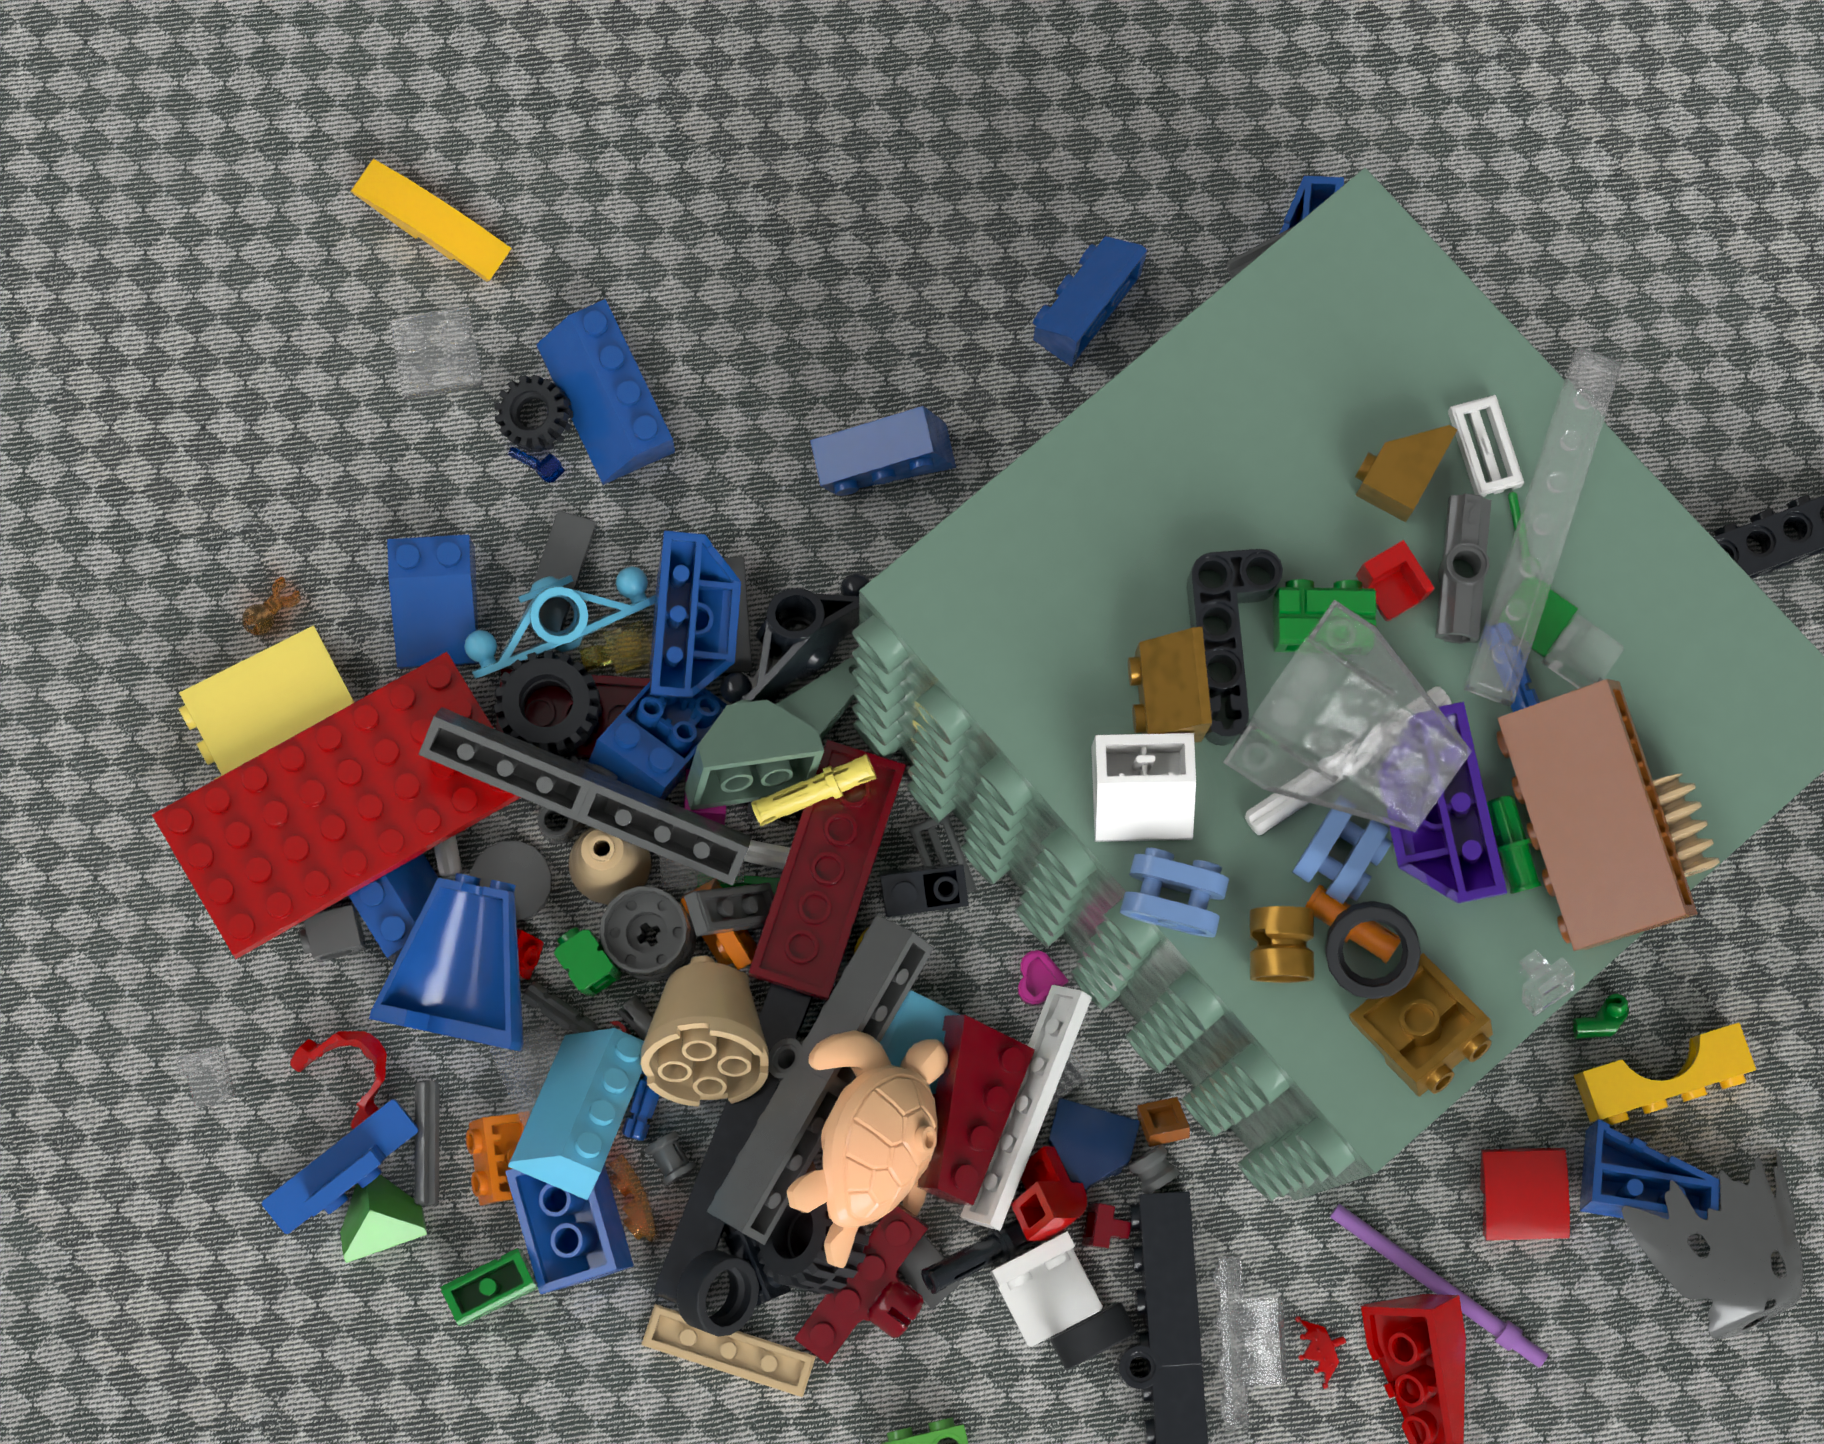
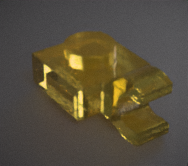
[579,620,651,674]

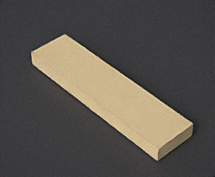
[641,1304,816,1397]

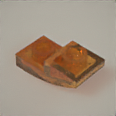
[609,1154,658,1243]

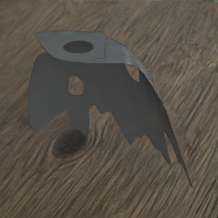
[1621,1150,1803,1340]

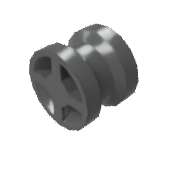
[1127,1144,1180,1194]

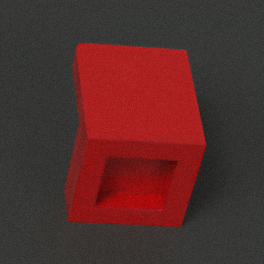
[1356,540,1434,621]

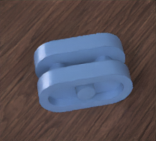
[1292,797,1392,904]
[1120,848,1229,937]

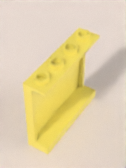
[178,625,354,779]

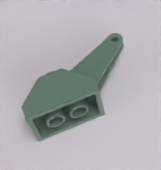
[684,658,859,810]

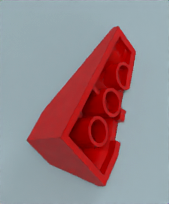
[1361,1294,1466,1444]

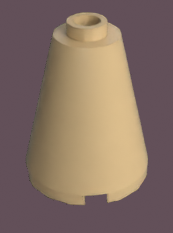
[569,827,651,905]

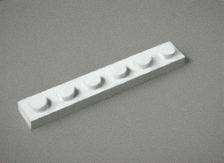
[960,985,1092,1231]

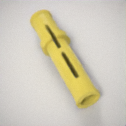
[751,754,877,827]

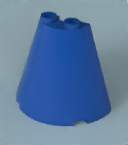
[369,873,524,1052]

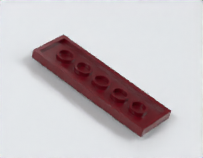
[748,740,906,1001]

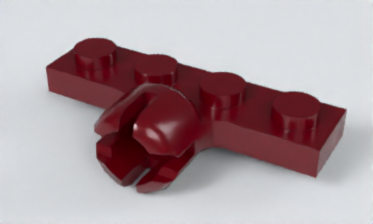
[794,1204,929,1364]

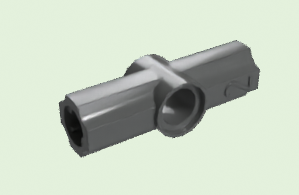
[1435,493,1492,644]

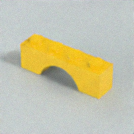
[1574,1022,1757,1125]

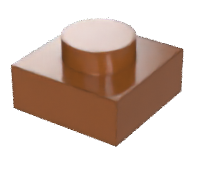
[1137,1097,1190,1147]

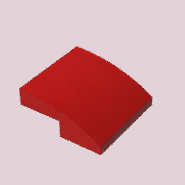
[1480,1147,1570,1240]

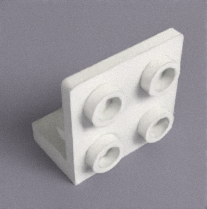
[990,1231,1103,1347]

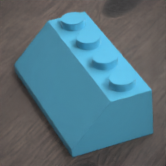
[508,1028,644,1200]

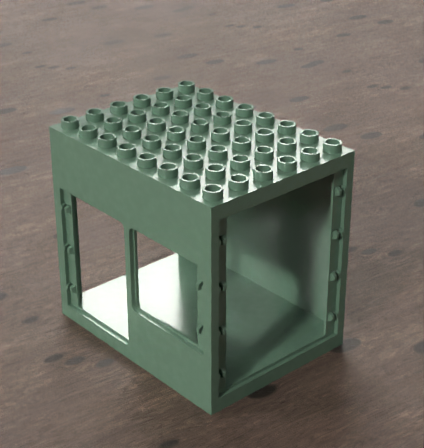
[852,168,1824,1202]

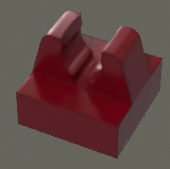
[1082,1203,1131,1248]

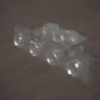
[1214,1256,1287,1430]

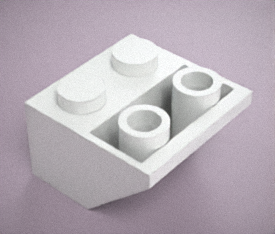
[1091,733,1196,842]

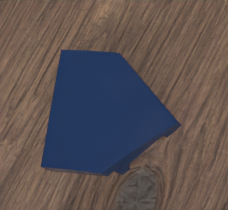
[1048,1098,1140,1191]

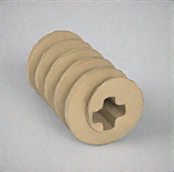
[1653,773,1720,877]

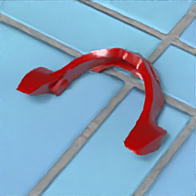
[290,1031,387,1129]

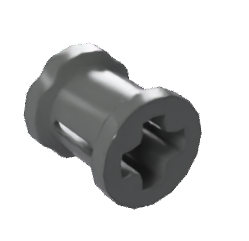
[644,1131,697,1187]

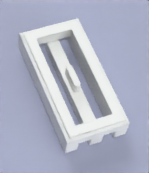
[1448,395,1524,497]

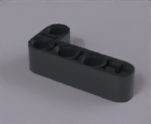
[1187,549,1283,746]

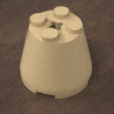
[640,956,769,1107]

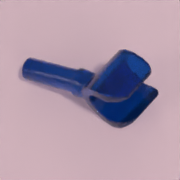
[508,447,565,483]

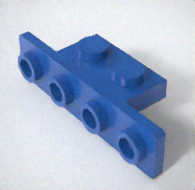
[262,1099,419,1234]

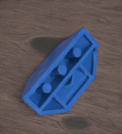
[650,530,741,698]

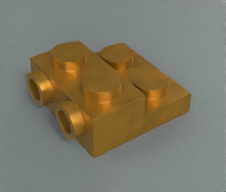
[1349,953,1493,1097]

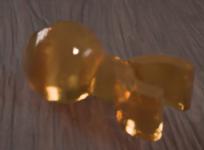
[242,577,301,635]

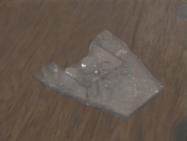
[1223,599,1472,832]

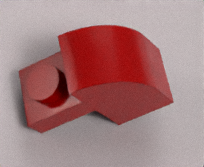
[1011,1146,1087,1241]

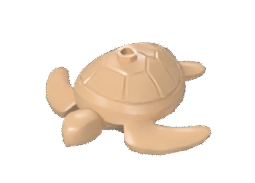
[787,1030,948,1268]

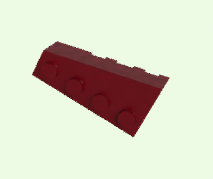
[917,1015,1035,1206]

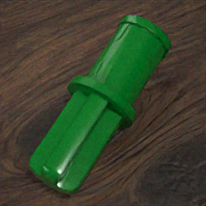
[1487,795,1542,894]

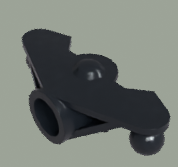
[720,573,870,704]

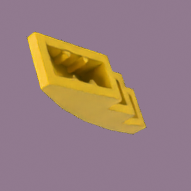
[350,158,512,282]

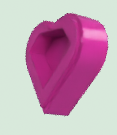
[1018,950,1069,1006]

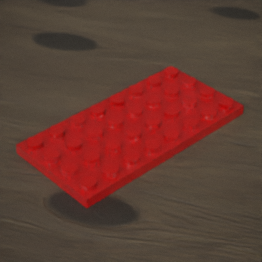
[152,652,521,960]

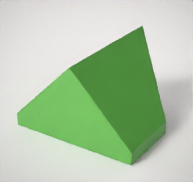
[340,1174,427,1263]

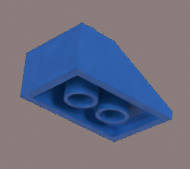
[387,534,479,669]

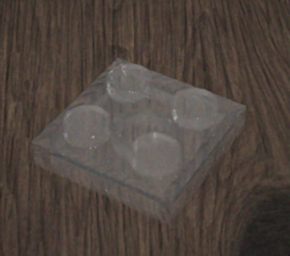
[390,306,484,400]

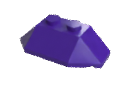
[1377,701,1507,904]

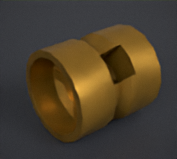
[1250,906,1314,983]

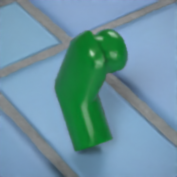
[1573,993,1629,1039]

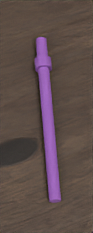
[1330,1204,1549,1368]

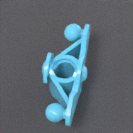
[464,566,656,679]

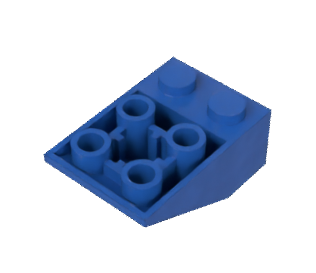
[589,682,728,800]

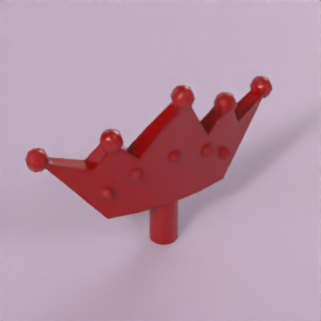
[1295,1316,1346,1389]

